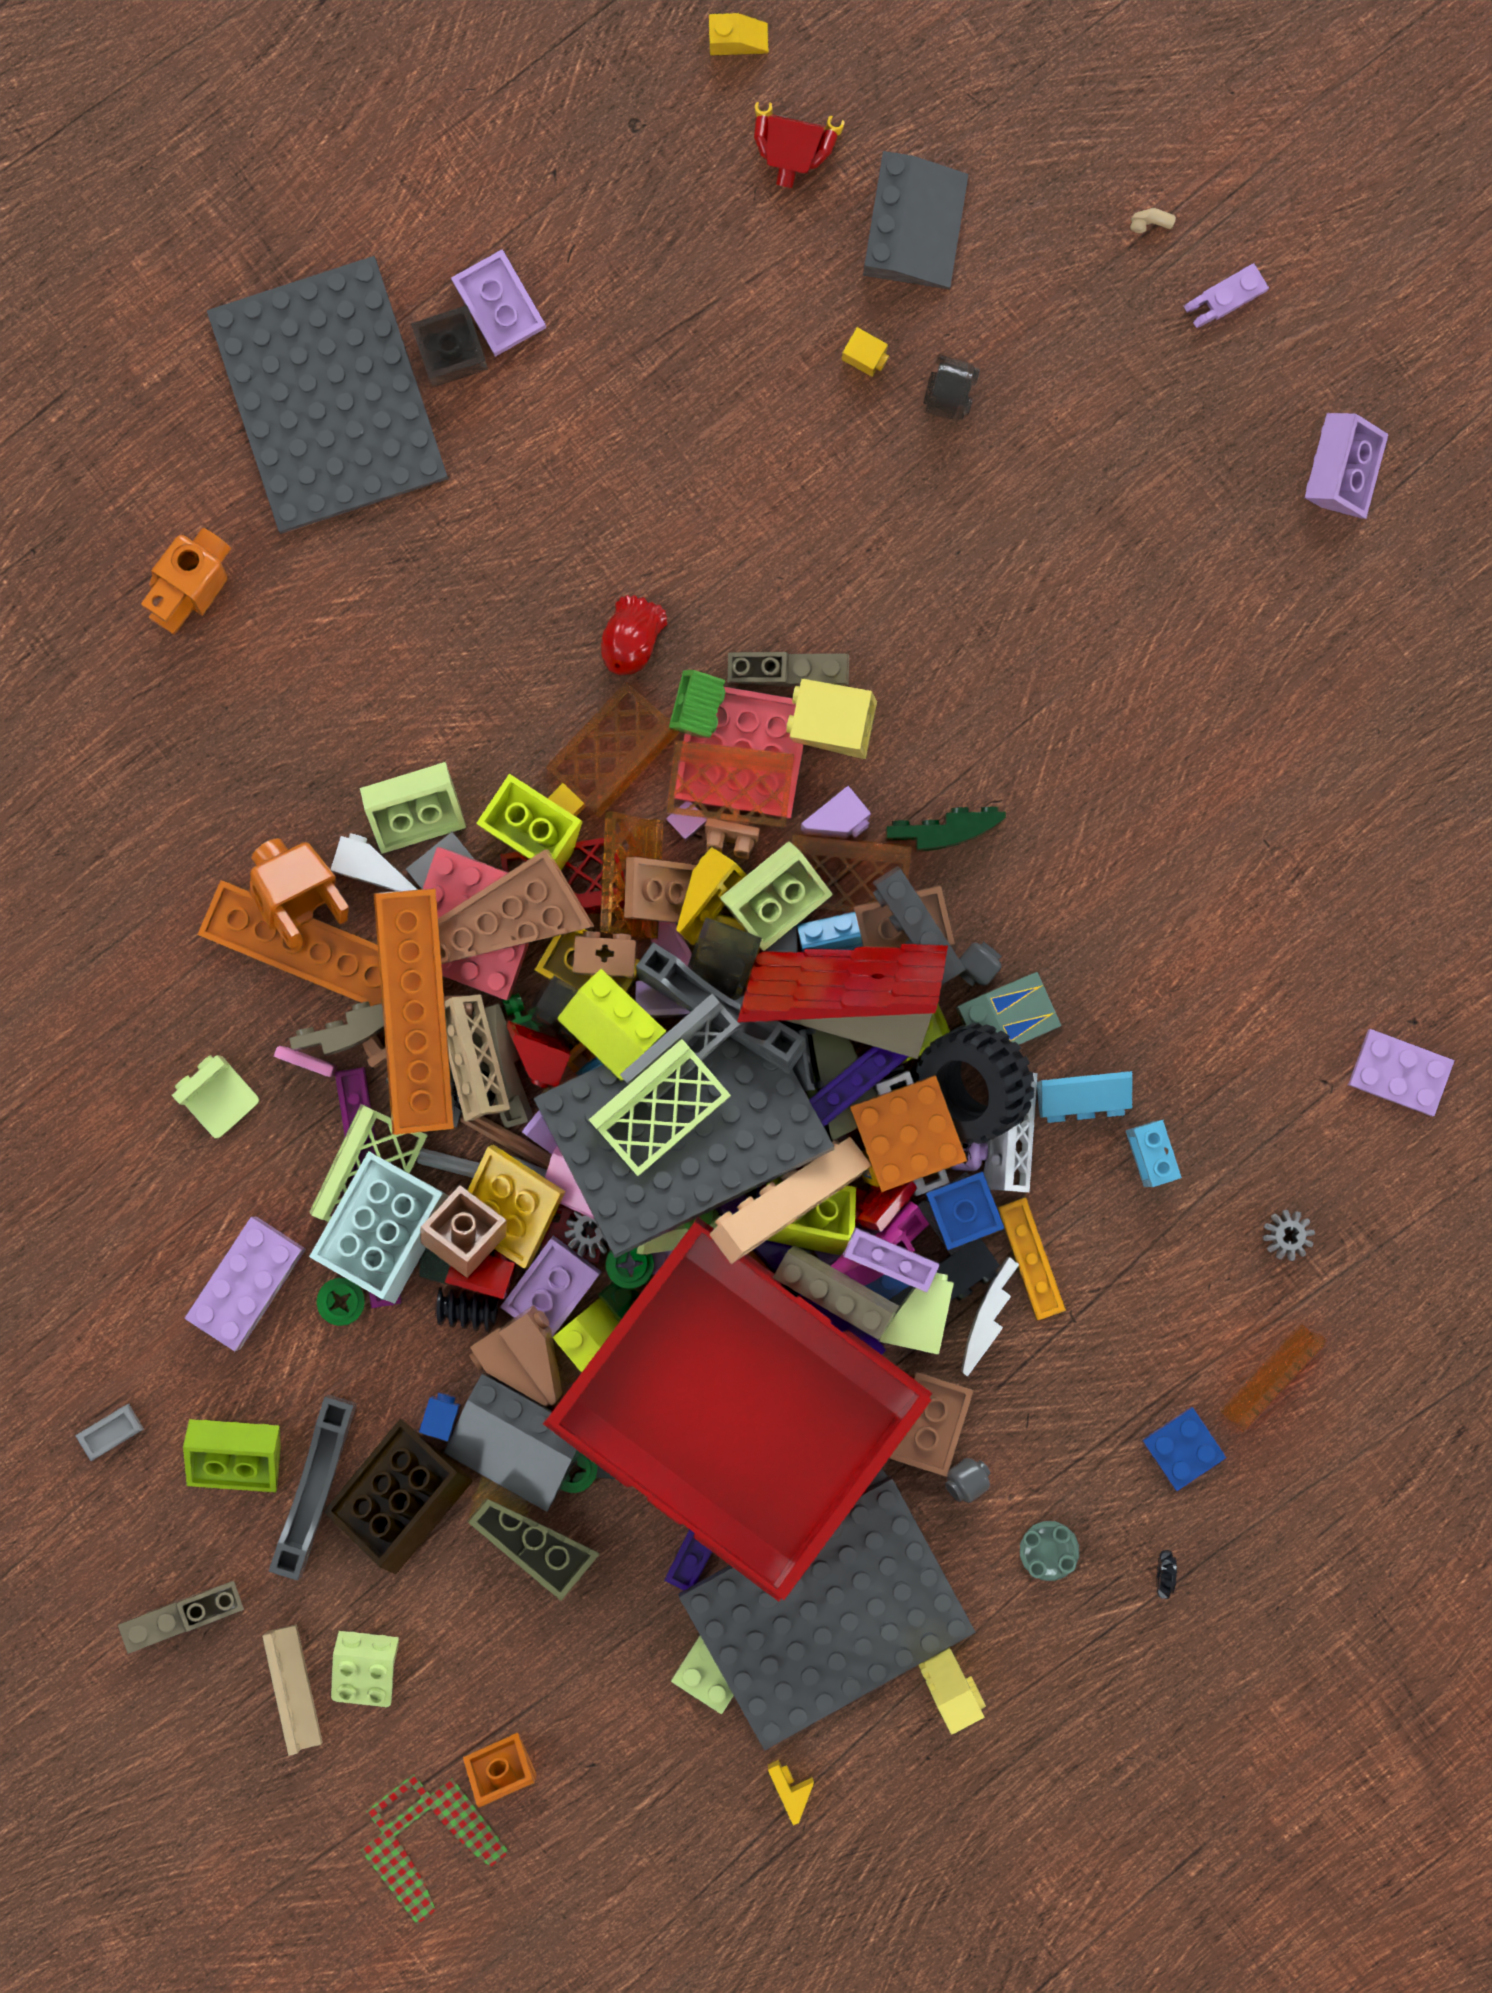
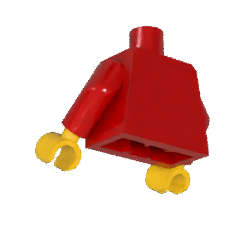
[754,102,845,188]

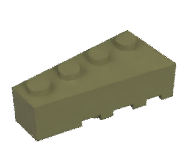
[467,1498,600,1601]

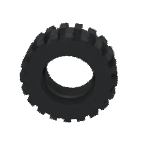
[915,1023,1034,1144]

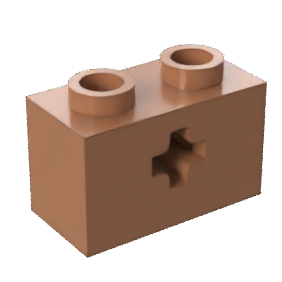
[573,931,637,979]

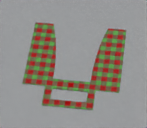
[360,1774,509,1925]

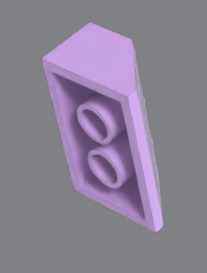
[1305,413,1388,519]

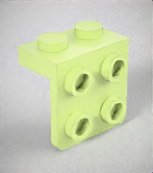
[172,1055,260,1138]
[331,1631,399,1707]

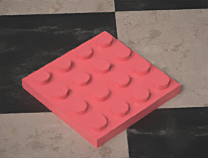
[674,687,804,819]
[423,847,529,1000]

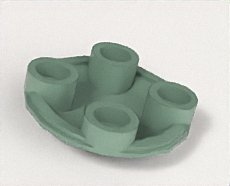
[1020,1521,1079,1581]

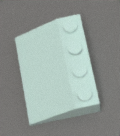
[309,1151,449,1304]

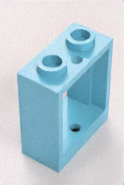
[1126,1120,1182,1187]

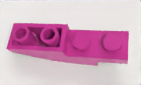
[831,1201,929,1286]

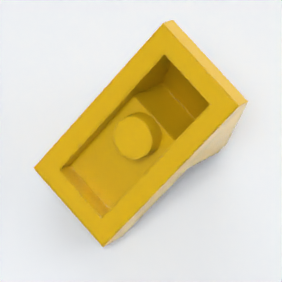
[768,1759,814,1826]

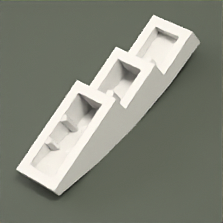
[961,1257,1019,1376]

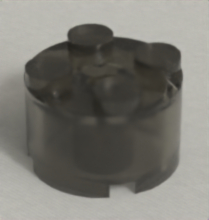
[923,354,980,422]

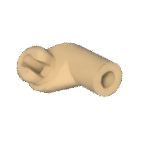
[1130,208,1176,233]

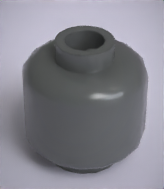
[959,941,1002,986]
[945,1458,991,1503]

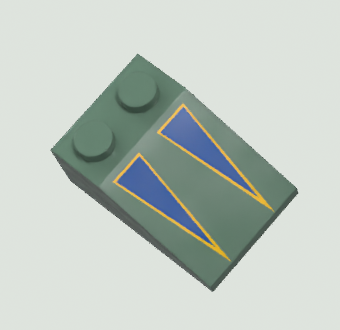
[956,972,1061,1045]

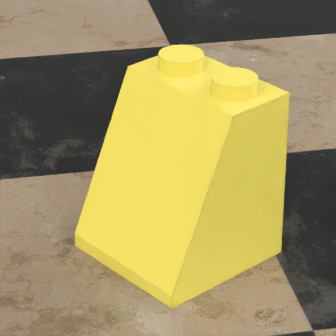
[786,679,877,759]

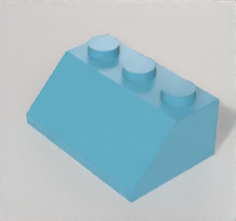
[1037,1071,1132,1123]

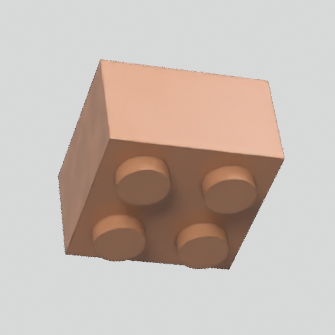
[420,1185,507,1278]

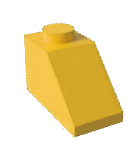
[709,13,768,55]

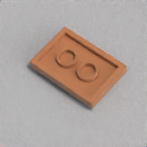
[624,857,697,924]
[853,885,955,948]
[889,1372,974,1477]

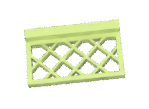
[589,1039,731,1176]
[310,1104,428,1222]

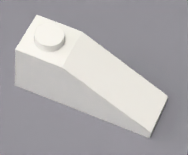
[331,833,418,891]

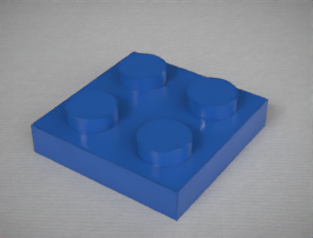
[926,1172,1005,1250]
[1142,1407,1227,1491]

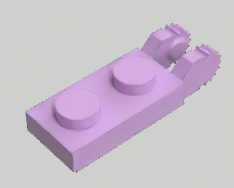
[1184,263,1269,328]

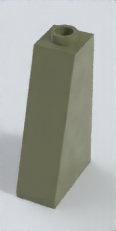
[807,1029,877,1141]

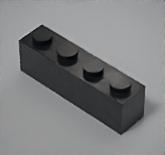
[889,1238,1000,1309]

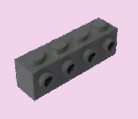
[872,866,966,985]

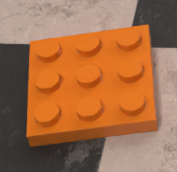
[850,1075,967,1192]

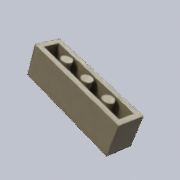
[773,1245,899,1340]

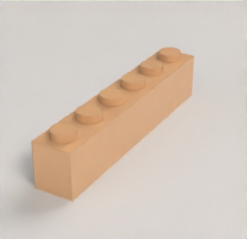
[709,1137,872,1264]

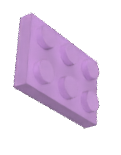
[451,250,546,357]
[1348,1029,1455,1116]
[500,1235,602,1336]

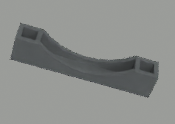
[636,942,805,1074]
[269,1395,358,1581]

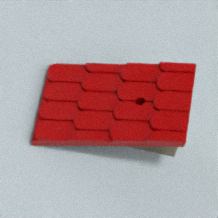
[737,944,948,1059]

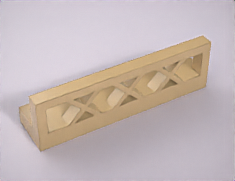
[444,994,510,1121]
[263,1624,323,1756]

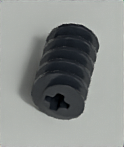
[435,1287,500,1333]

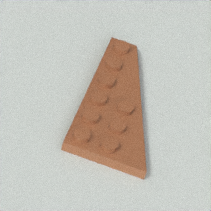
[438,849,594,964]

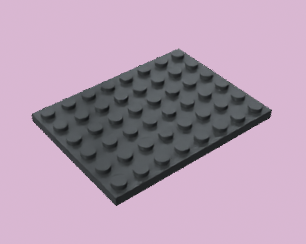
[207,256,448,534]
[534,996,834,1258]
[678,1476,976,1751]

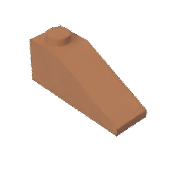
[499,1305,562,1405]
[469,1326,549,1406]

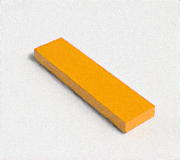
[997,1197,1066,1321]

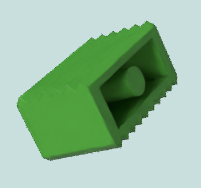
[669,670,725,738]

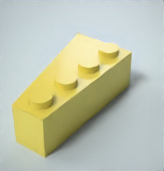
[918,1647,986,1735]

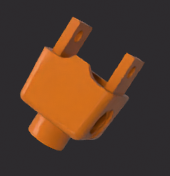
[141,528,231,635]
[249,838,349,950]

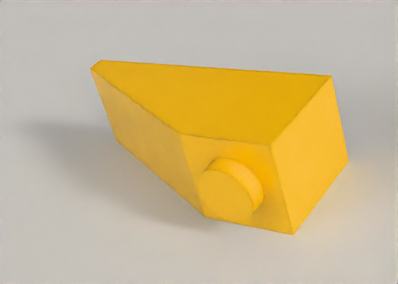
[676,847,747,945]

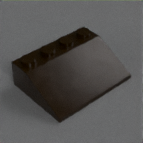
[323,1419,473,1574]

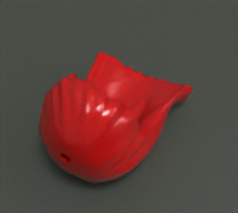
[601,594,667,676]

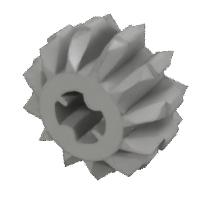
[1263,1210,1315,1261]
[565,1211,607,1258]

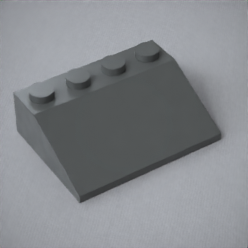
[863,151,969,290]
[444,1374,580,1512]

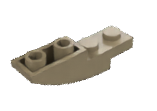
[727,652,849,687]
[289,998,384,1056]
[472,1003,534,1128]
[118,1581,244,1654]

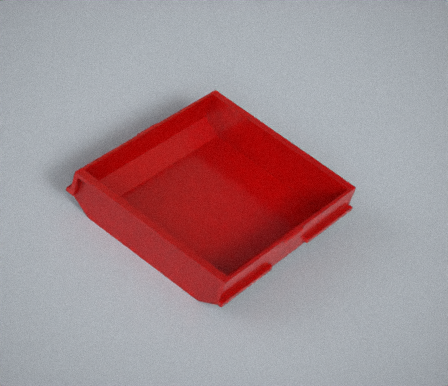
[543,1217,933,1602]

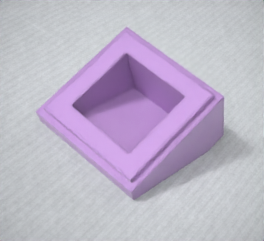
[666,801,707,841]

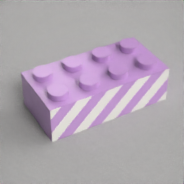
[184,1217,306,1351]

